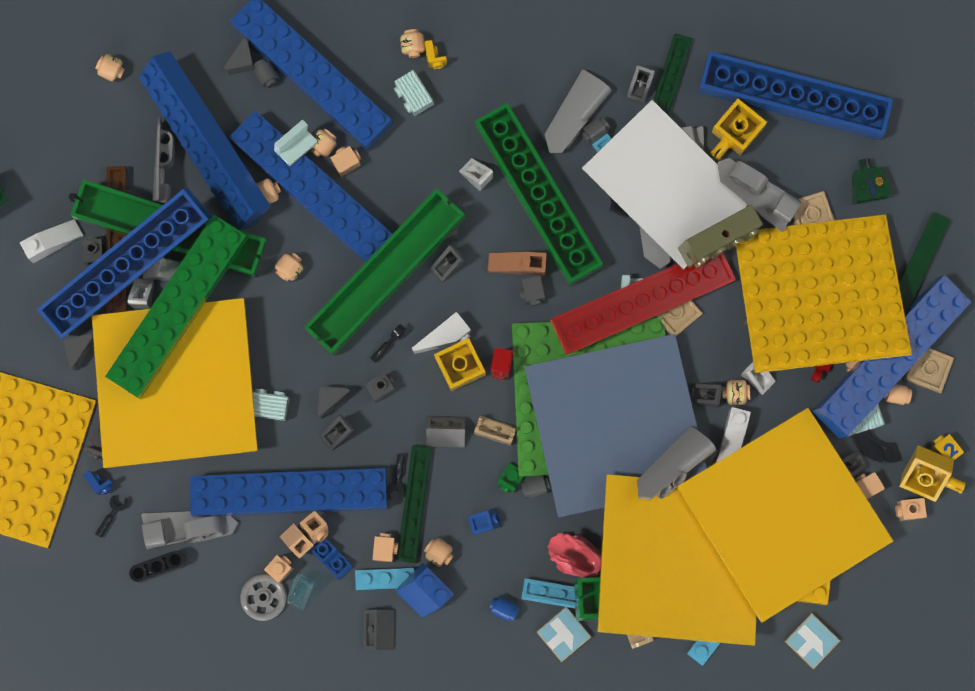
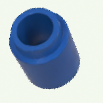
[489,596,519,622]

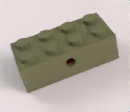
[678,204,763,268]

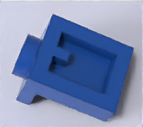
[83,471,115,495]
[468,509,501,535]

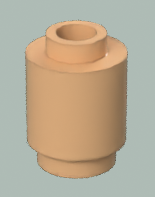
[884,384,912,405]

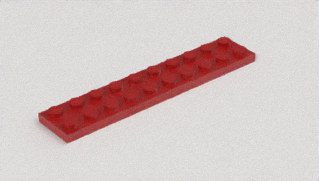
[550,252,736,355]

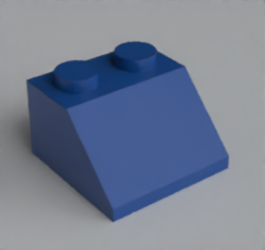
[395,563,454,618]

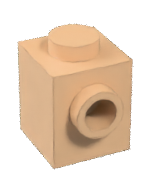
[330,146,361,178]
[855,472,885,499]
[895,498,927,521]
[300,511,329,544]
[279,524,314,559]
[373,533,398,562]
[264,555,293,583]

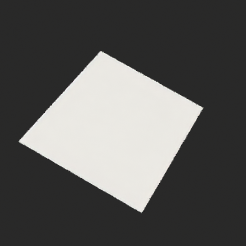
[582,100,748,269]

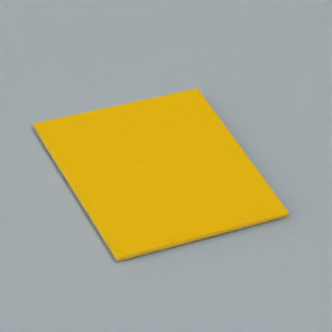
[736,214,912,373]
[92,298,258,468]
[0,372,97,549]
[677,408,893,623]
[597,474,756,646]

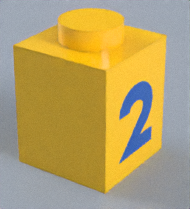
[930,434,964,460]

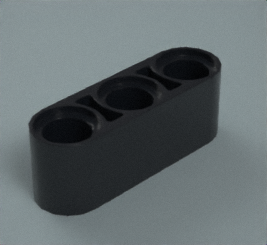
[129,551,187,583]

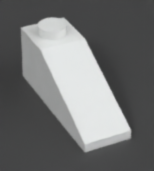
[20,219,84,263]
[412,312,471,354]
[716,407,751,463]

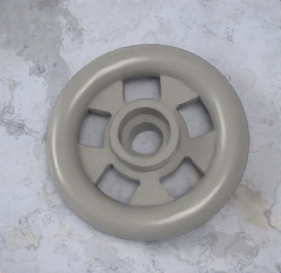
[240,574,287,621]

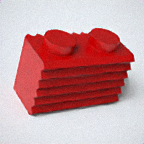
[490,347,513,381]

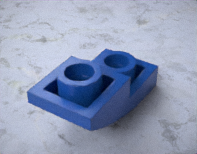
[311,538,353,580]

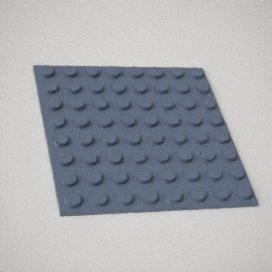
[524,334,707,518]

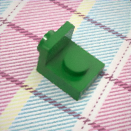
[497,463,523,494]

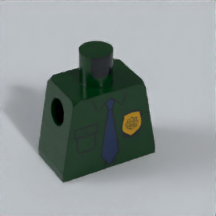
[852,158,892,205]

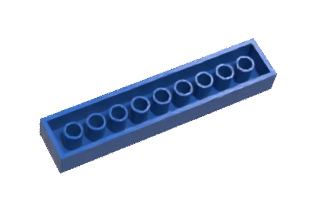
[230,0,393,152]
[139,51,270,230]
[698,51,893,140]
[229,110,392,263]
[36,187,212,339]
[813,275,971,439]
[190,468,387,518]

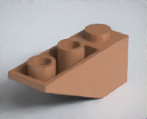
[488,252,547,276]

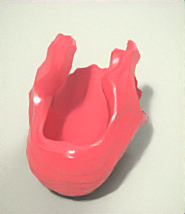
[547,533,602,578]

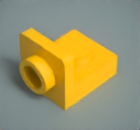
[425,40,447,69]

